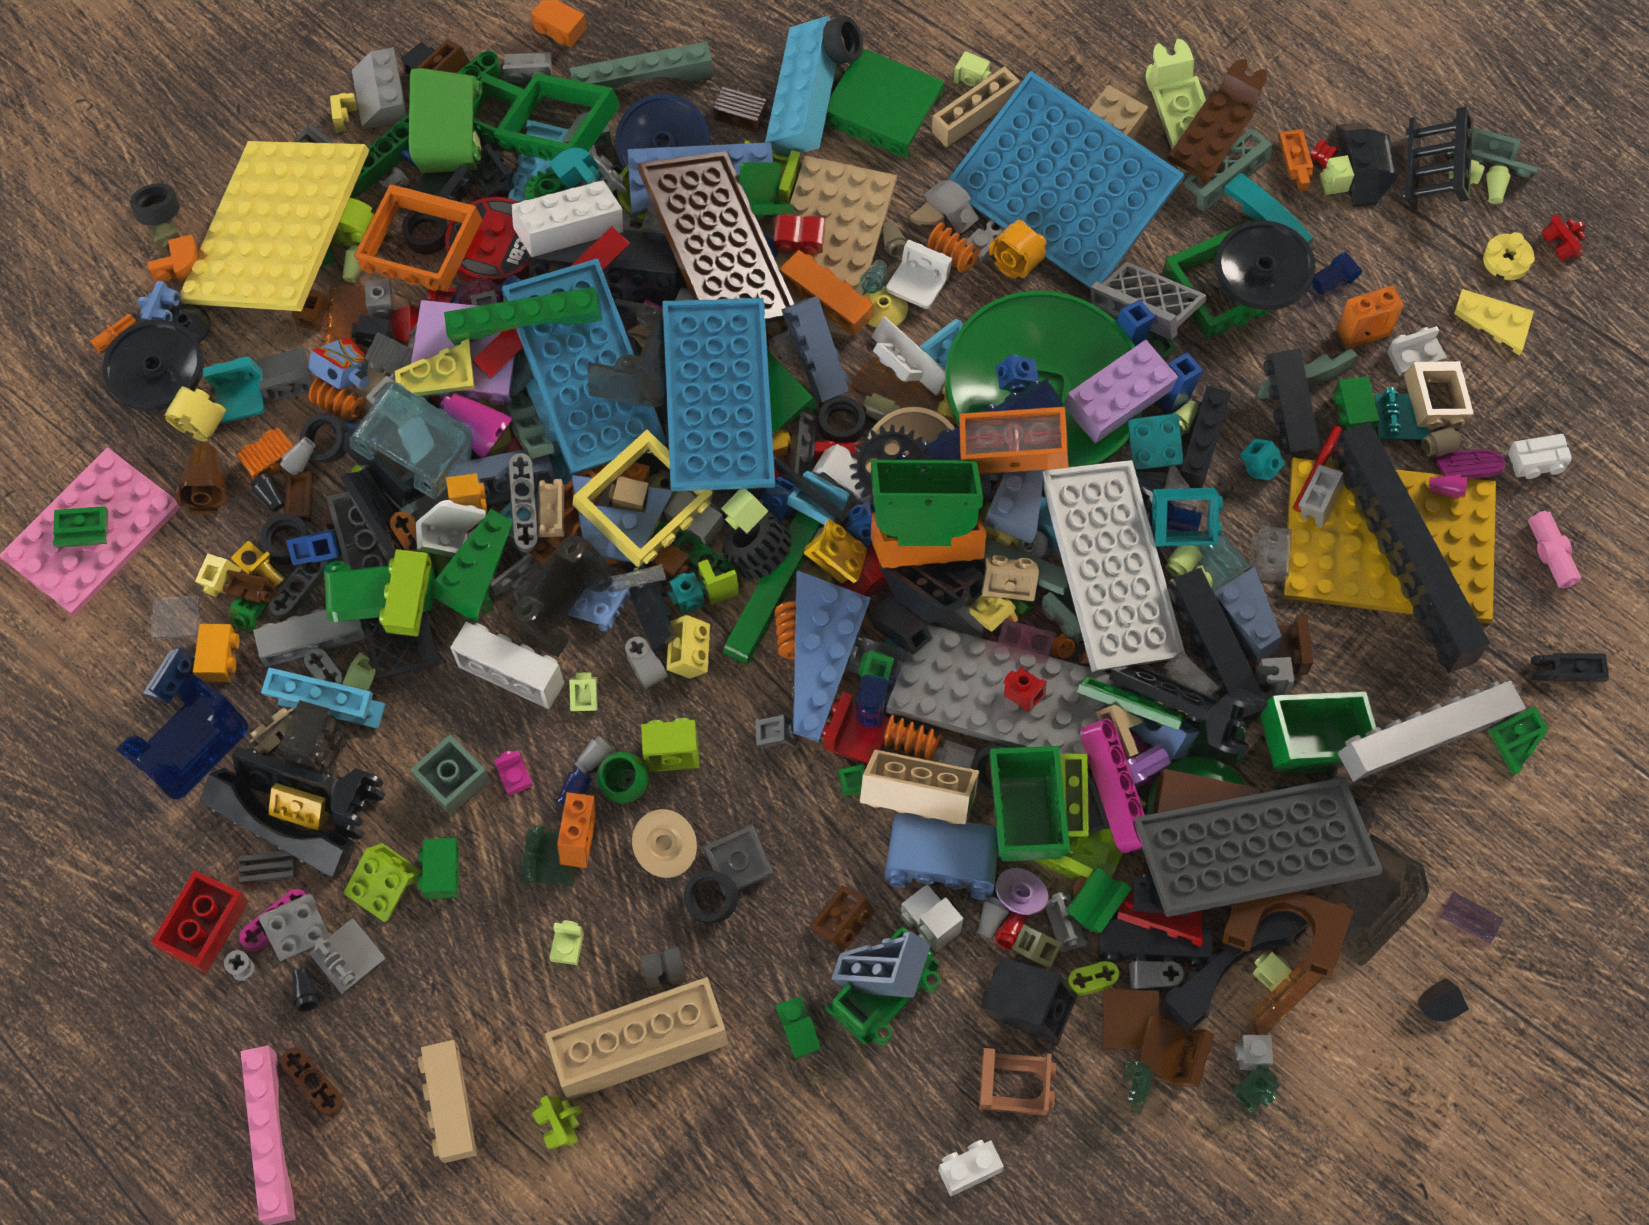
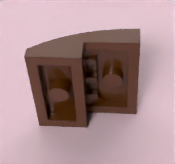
[1102,989,1159,1050]

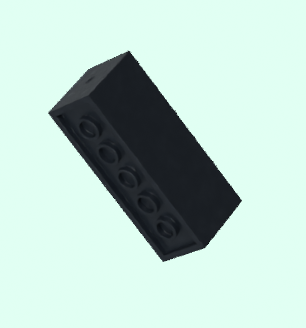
[528,229,684,308]

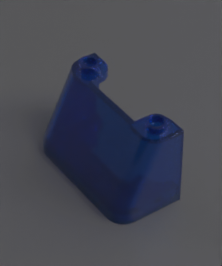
[115,673,248,800]

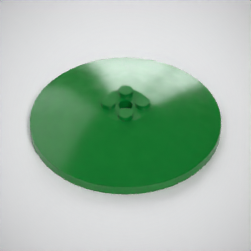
[944,291,1142,470]

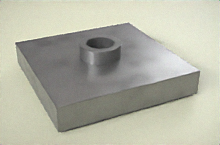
[703,825,775,897]

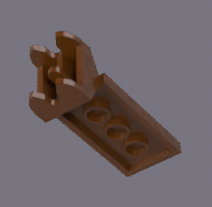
[1167,59,1267,183]

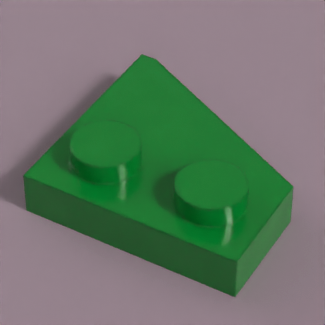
[1487,706,1549,776]

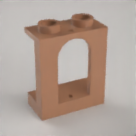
[979,1048,1056,1116]

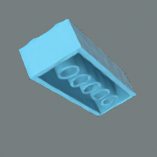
[765,16,842,157]

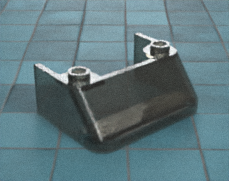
[588,299,667,407]

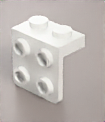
[886,240,952,309]
[416,500,486,558]

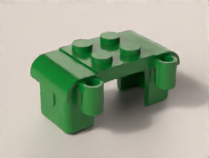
[824,928,940,1046]

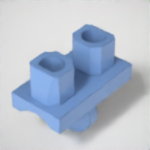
[137,281,181,321]

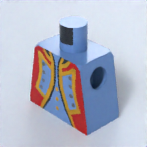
[308,337,370,389]

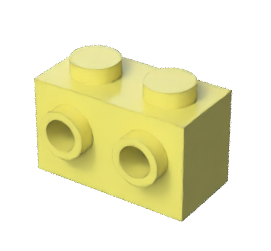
[667,615,710,679]

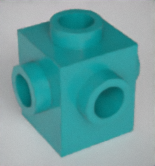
[1239,439,1285,480]
[667,572,707,615]

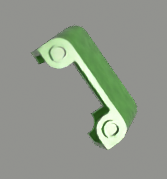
[409,68,482,173]

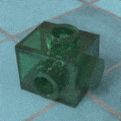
[1232,1065,1280,1114]

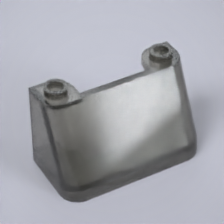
[1315,834,1429,966]

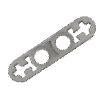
[508,453,538,552]

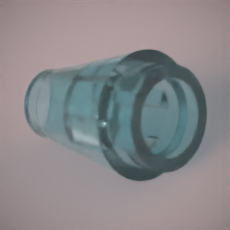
[861,260,887,293]

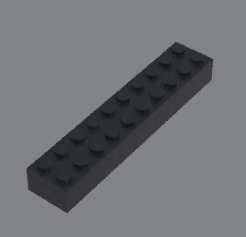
[1332,422,1490,673]

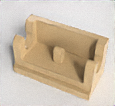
[538,479,565,537]

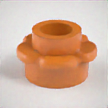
[1051,634,1075,659]

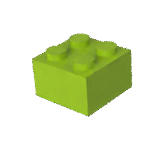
[641,718,700,772]

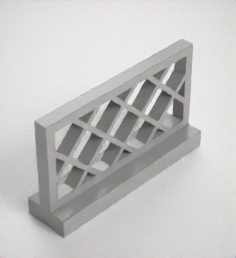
[1091,262,1206,340]

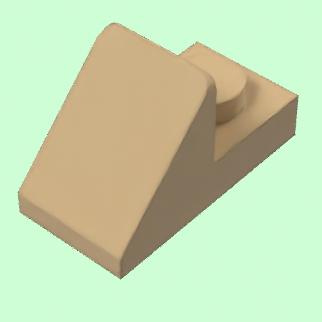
[1096,704,1143,758]

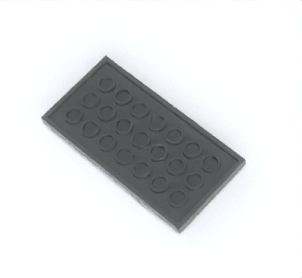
[1134,777,1383,917]

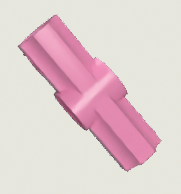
[1528,511,1582,589]

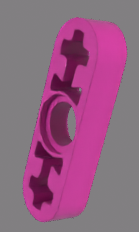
[239,889,307,952]

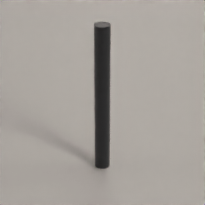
[774,457,850,525]

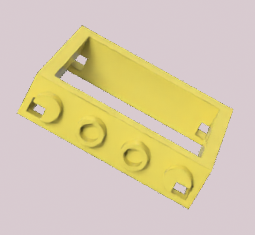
[572,430,713,568]

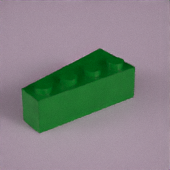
[432,509,513,623]

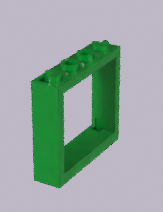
[493,73,620,161]
[1163,221,1270,339]

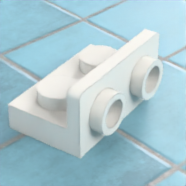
[1387,326,1447,377]

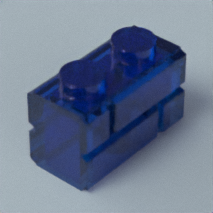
[856,675,888,728]

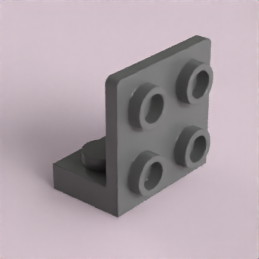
[256,347,313,403]

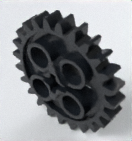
[849,424,933,505]

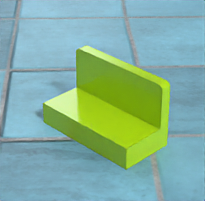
[698,559,739,606]

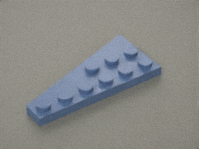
[628,142,773,218]
[793,571,871,742]

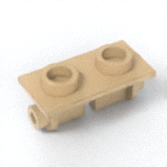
[249,707,303,755]

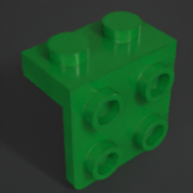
[739,162,793,219]

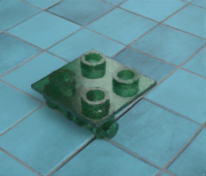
[520,825,576,887]

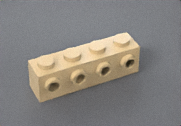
[932,66,1020,147]
[418,1040,477,1163]

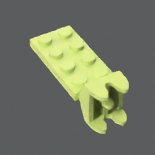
[1145,39,1206,173]

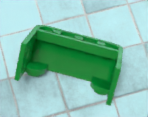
[324,552,437,622]

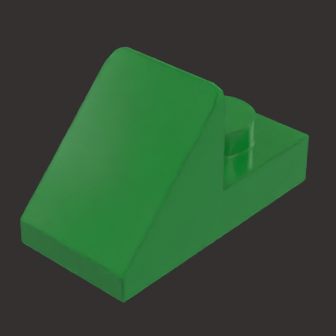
[775,996,821,1059]

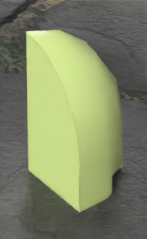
[342,652,376,690]

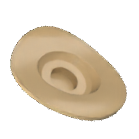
[632,809,697,878]

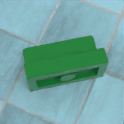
[1066,868,1132,933]

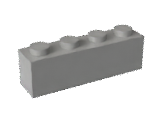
[253,609,366,667]

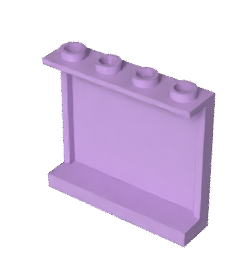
[411,300,516,405]

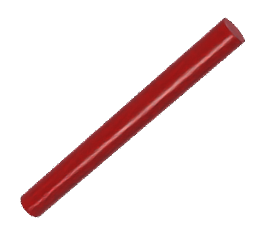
[1292,426,1343,512]

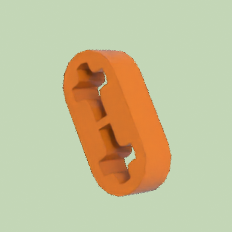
[390,511,425,553]

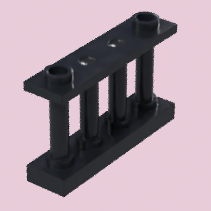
[1402,107,1473,210]

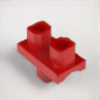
[1541,214,1586,261]

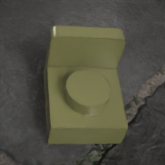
[149,219,180,254]

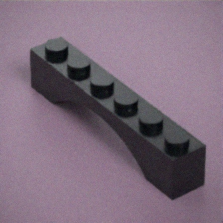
[199,767,356,878]
[1165,911,1310,1034]

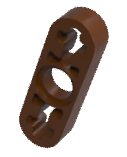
[281,1048,344,1116]

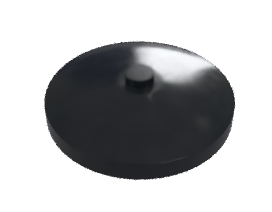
[1215,221,1315,310]
[102,320,204,411]

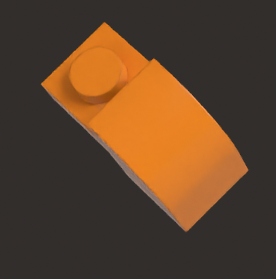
[147,234,199,285]

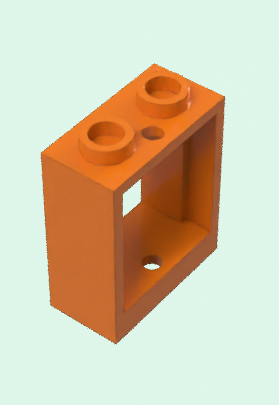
[1336,285,1404,350]
[557,792,596,868]

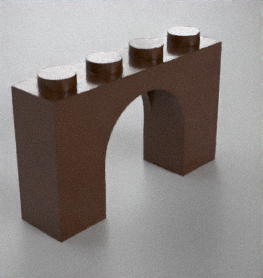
[1223,891,1354,980]

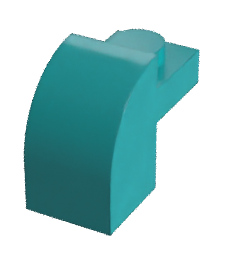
[548,148,601,189]

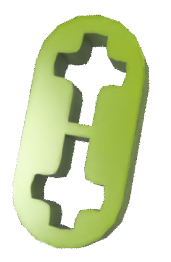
[1067,961,1119,996]

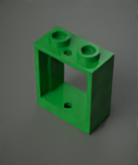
[473,73,524,145]

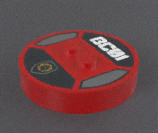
[445,197,530,288]

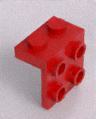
[821,692,890,765]

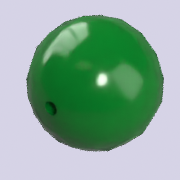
[597,751,650,804]

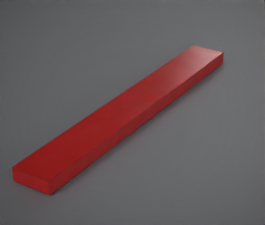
[472,227,630,380]

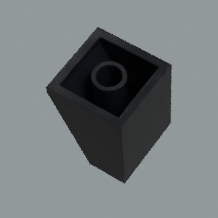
[981,958,1078,1046]

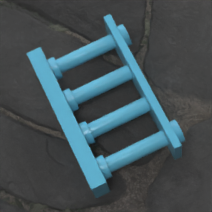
[261,668,386,729]

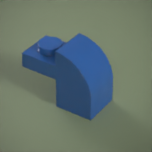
[286,529,342,565]

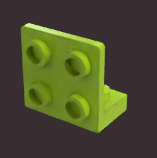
[344,843,423,922]

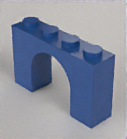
[1116,299,1203,414]

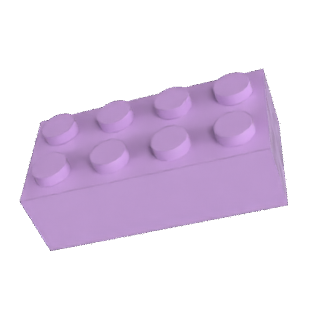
[1063,340,1178,444]

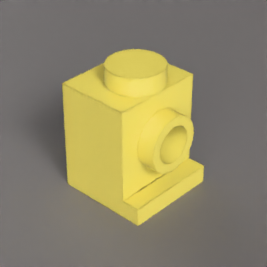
[195,554,242,597]

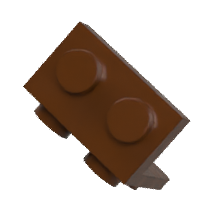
[1136,1014,1214,1087]

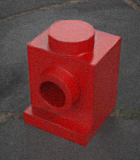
[1003,667,1047,713]

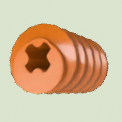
[927,222,981,273]
[309,376,367,423]
[774,601,796,659]
[884,715,943,761]

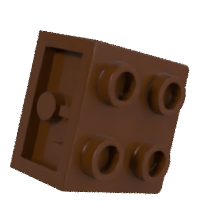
[1253,615,1313,675]

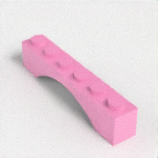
[241,1045,296,1225]

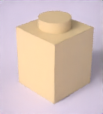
[609,476,649,512]

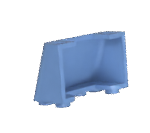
[885,813,999,900]

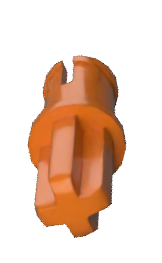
[90,314,137,353]

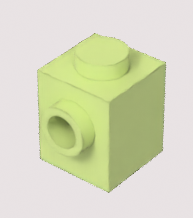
[721,489,768,533]

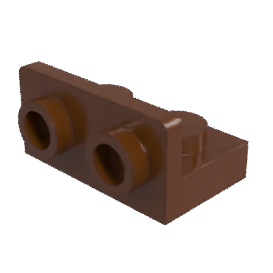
[809,885,874,953]

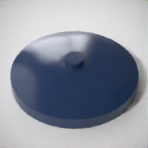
[615,94,710,168]

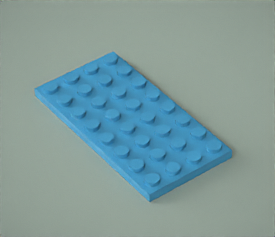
[502,258,667,475]
[663,298,775,492]

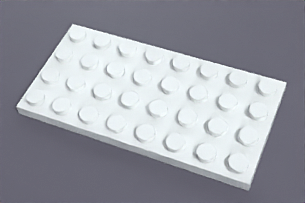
[1042,460,1186,673]

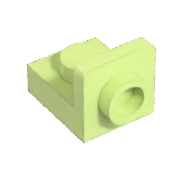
[569,672,598,711]
[549,920,584,965]

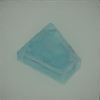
[1199,532,1251,592]

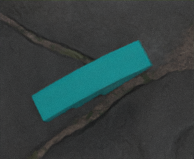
[1224,172,1313,244]

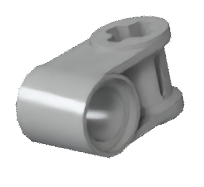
[625,637,668,689]

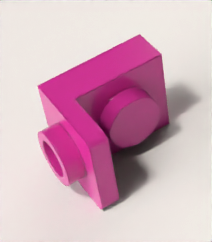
[494,750,533,796]

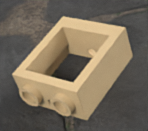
[1404,362,1474,429]

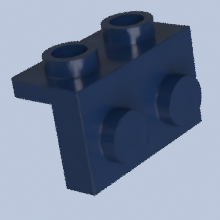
[143,647,195,704]

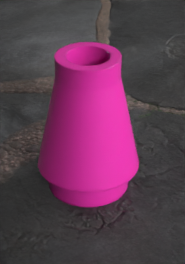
[1429,474,1467,499]

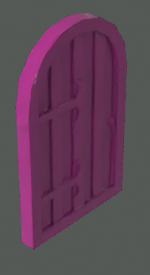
[1434,449,1506,479]

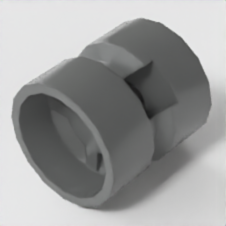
[641,946,686,990]

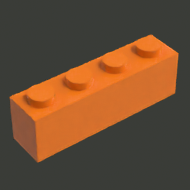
[779,250,874,336]

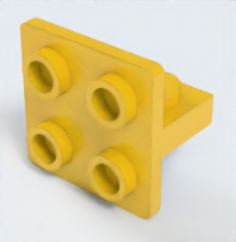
[803,519,867,584]

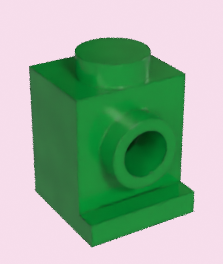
[857,650,894,684]

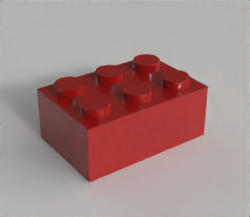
[151,870,249,974]

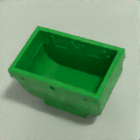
[871,460,983,546]
[1260,692,1376,775]
[989,746,1070,861]

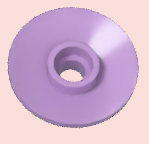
[996,868,1048,915]

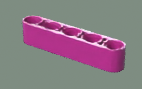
[1080,719,1145,853]

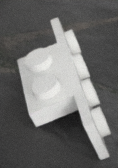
[871,317,945,396]

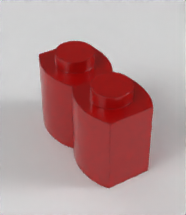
[774,215,826,256]

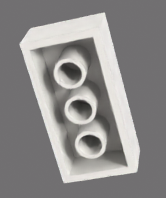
[512,180,623,257]
[450,622,564,710]

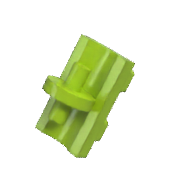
[532,1095,582,1149]

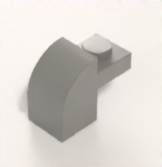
[924,180,979,233]

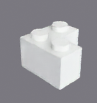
[901,884,963,953]

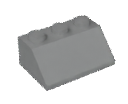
[352,47,408,129]

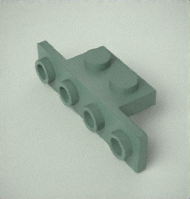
[1445,127,1539,178]

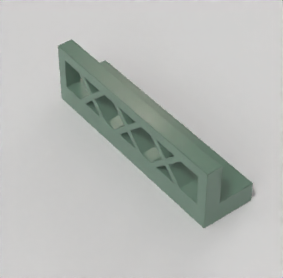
[1184,128,1272,212]

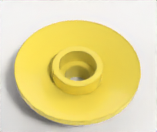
[864,286,908,329]

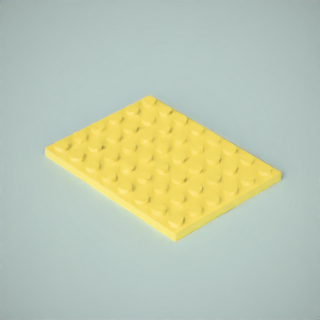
[180,141,369,311]

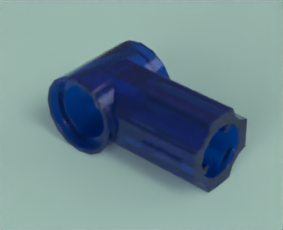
[1312,252,1363,295]
[1148,500,1202,532]

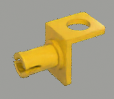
[231,541,285,589]

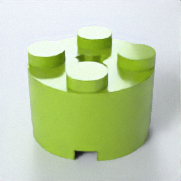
[331,198,374,246]

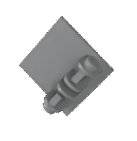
[258,894,330,961]
[309,918,386,994]

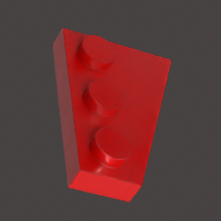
[1117,891,1203,946]

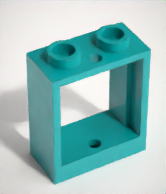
[1152,488,1223,546]

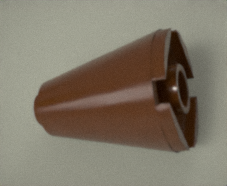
[175,443,228,515]

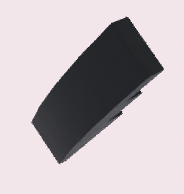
[625,562,677,651]

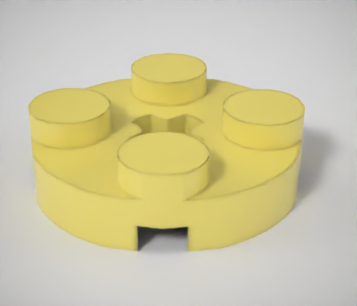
[1483,232,1535,280]

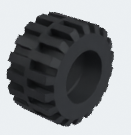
[722,511,792,580]

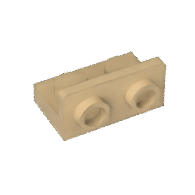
[982,555,1039,601]

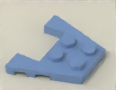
[572,475,672,562]

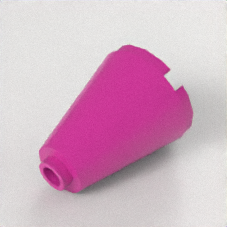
[439,393,512,458]

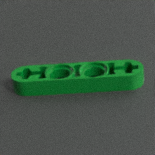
[655,521,739,581]

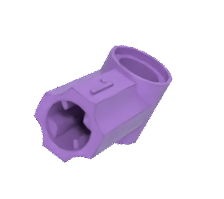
[1126,744,1171,788]

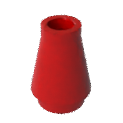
[995,911,1027,951]

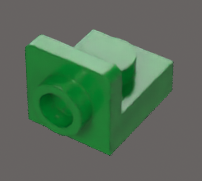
[230,591,269,633]

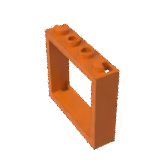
[354,184,482,292]

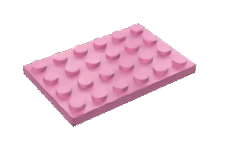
[0,447,181,616]

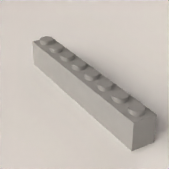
[1338,681,1526,782]

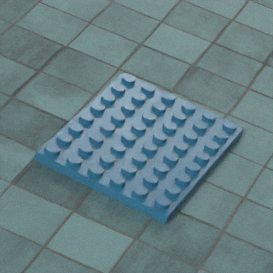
[948,71,1185,290]

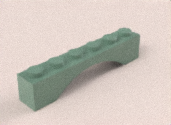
[570,41,713,90]

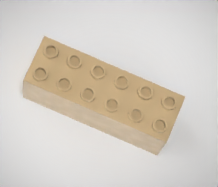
[545,977,729,1101]

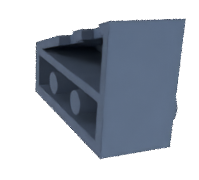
[1214,567,1282,664]
[831,931,931,997]

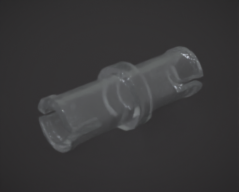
[611,564,666,592]

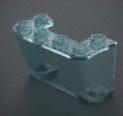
[350,382,473,500]

